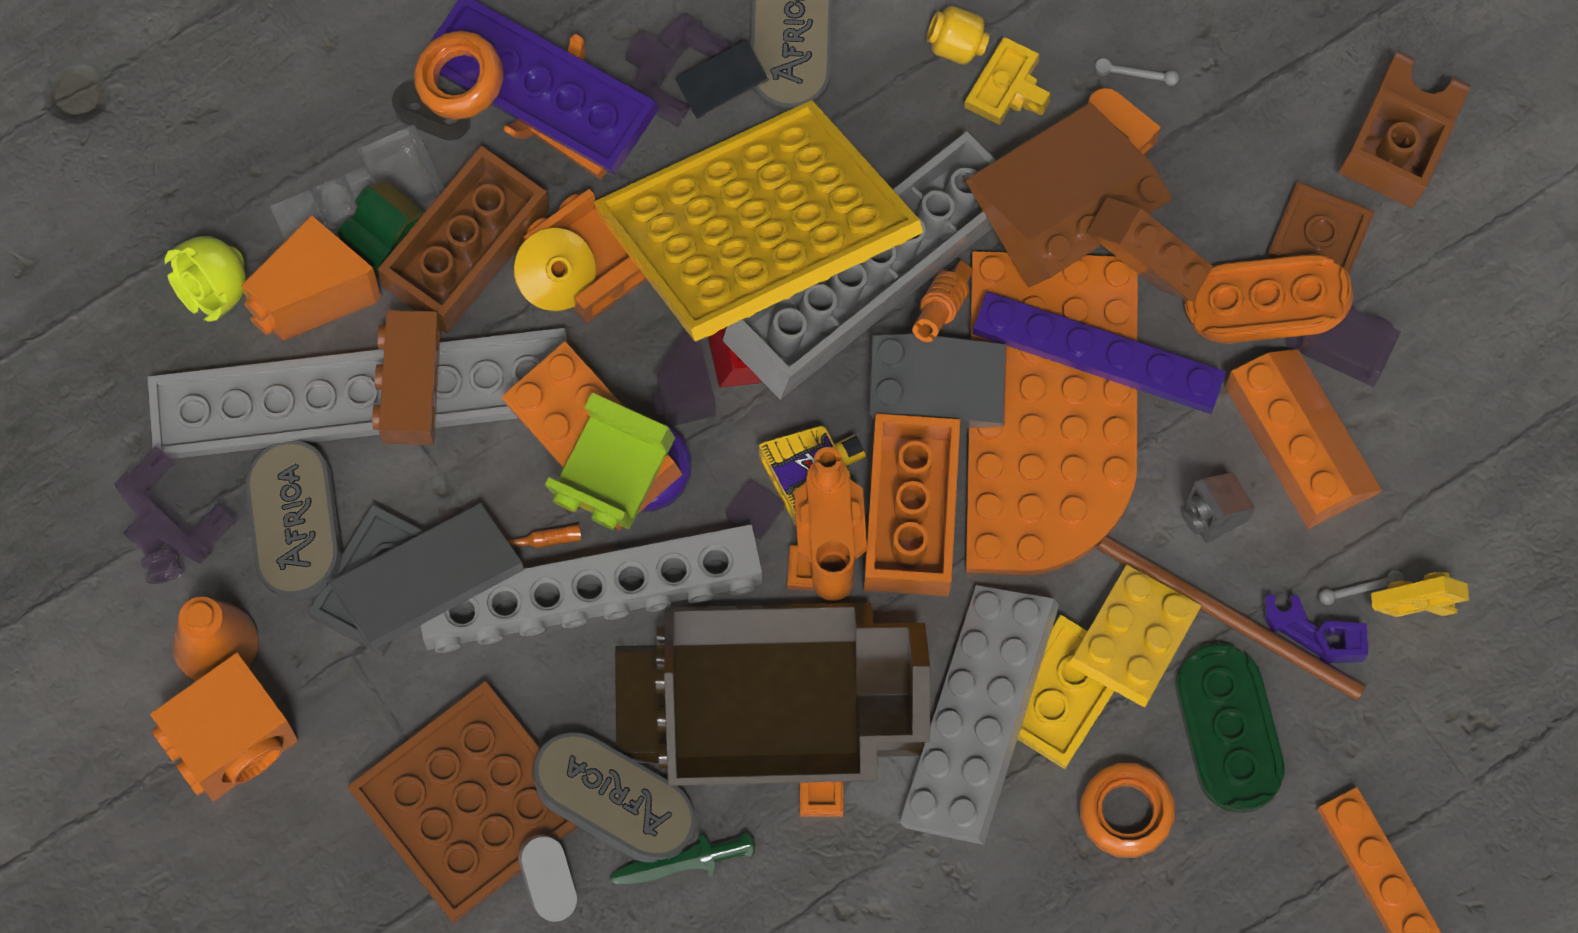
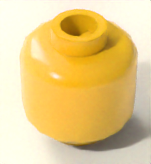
[926,6,989,65]

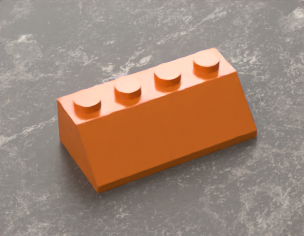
[1225,349,1382,529]

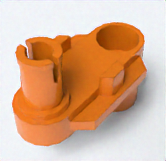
[794,447,867,601]

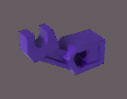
[1264,595,1368,664]

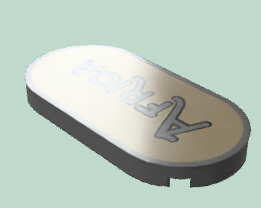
[750,0,833,112]
[246,440,342,601]
[532,733,695,862]

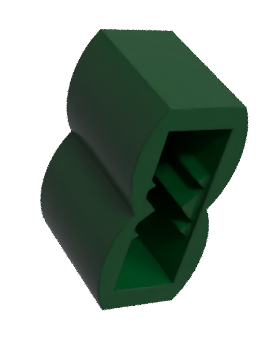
[337,180,424,279]

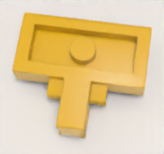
[964,37,1051,125]
[1371,572,1469,617]

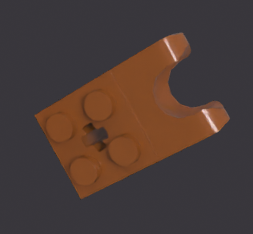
[1338,50,1471,208]

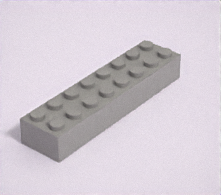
[722,131,996,400]

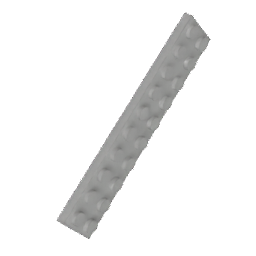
[148,328,567,461]

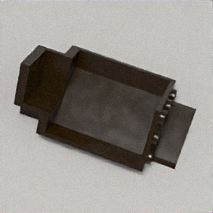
[615,603,930,786]

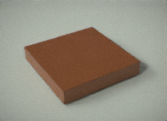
[1267,182,1375,275]

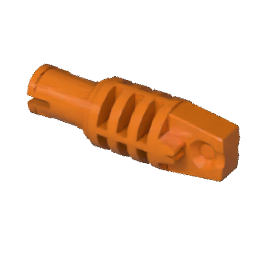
[912,260,973,342]

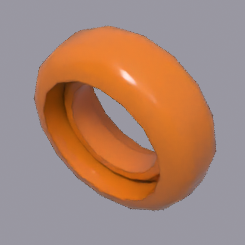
[414,30,504,120]
[1080,763,1175,858]

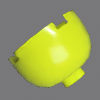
[164,236,246,322]

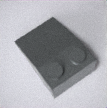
[870,334,1007,428]

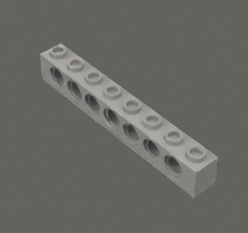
[421,525,762,653]

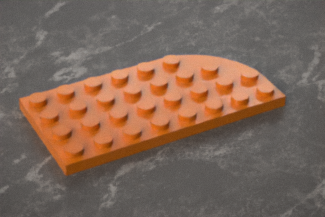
[965,251,1138,576]

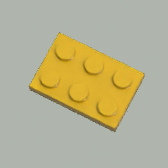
[1069,565,1202,708]
[1017,615,1115,769]

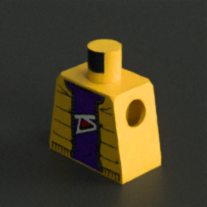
[759,426,865,526]

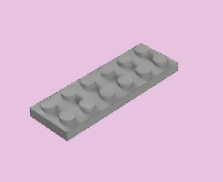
[900,585,1059,845]

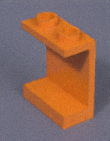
[523,189,647,324]

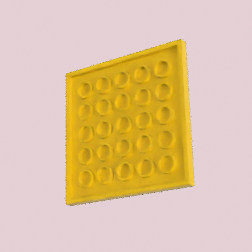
[594,100,923,342]

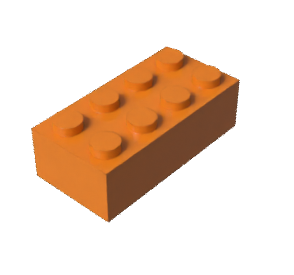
[501,341,683,531]
[864,414,961,597]

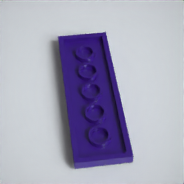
[430,0,660,175]

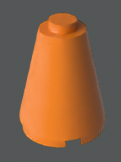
[172,597,259,681]

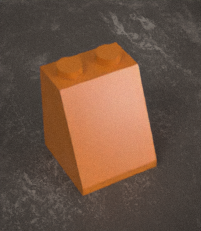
[241,215,382,341]

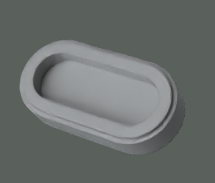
[518,834,577,922]

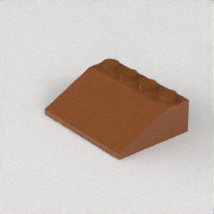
[965,102,1173,288]

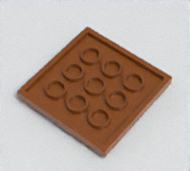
[347,681,578,925]

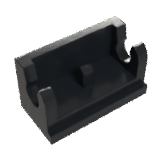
[675,39,770,119]

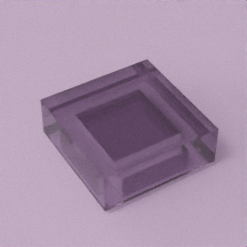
[726,480,785,540]

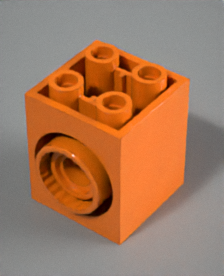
[150,653,298,802]

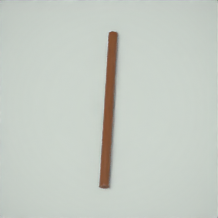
[1097,535,1366,701]

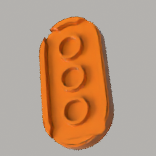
[1185,254,1353,343]

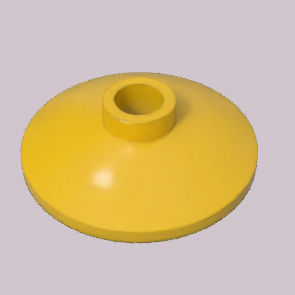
[513,228,596,311]

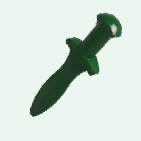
[610,832,756,884]

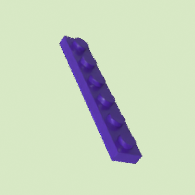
[973,292,1226,414]

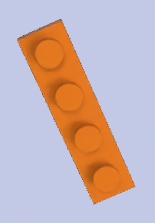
[1317,787,1441,933]

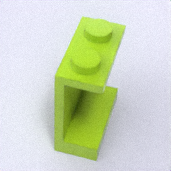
[545,393,675,530]

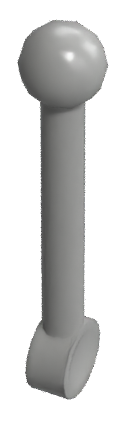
[1095,58,1179,86]
[1319,571,1404,605]

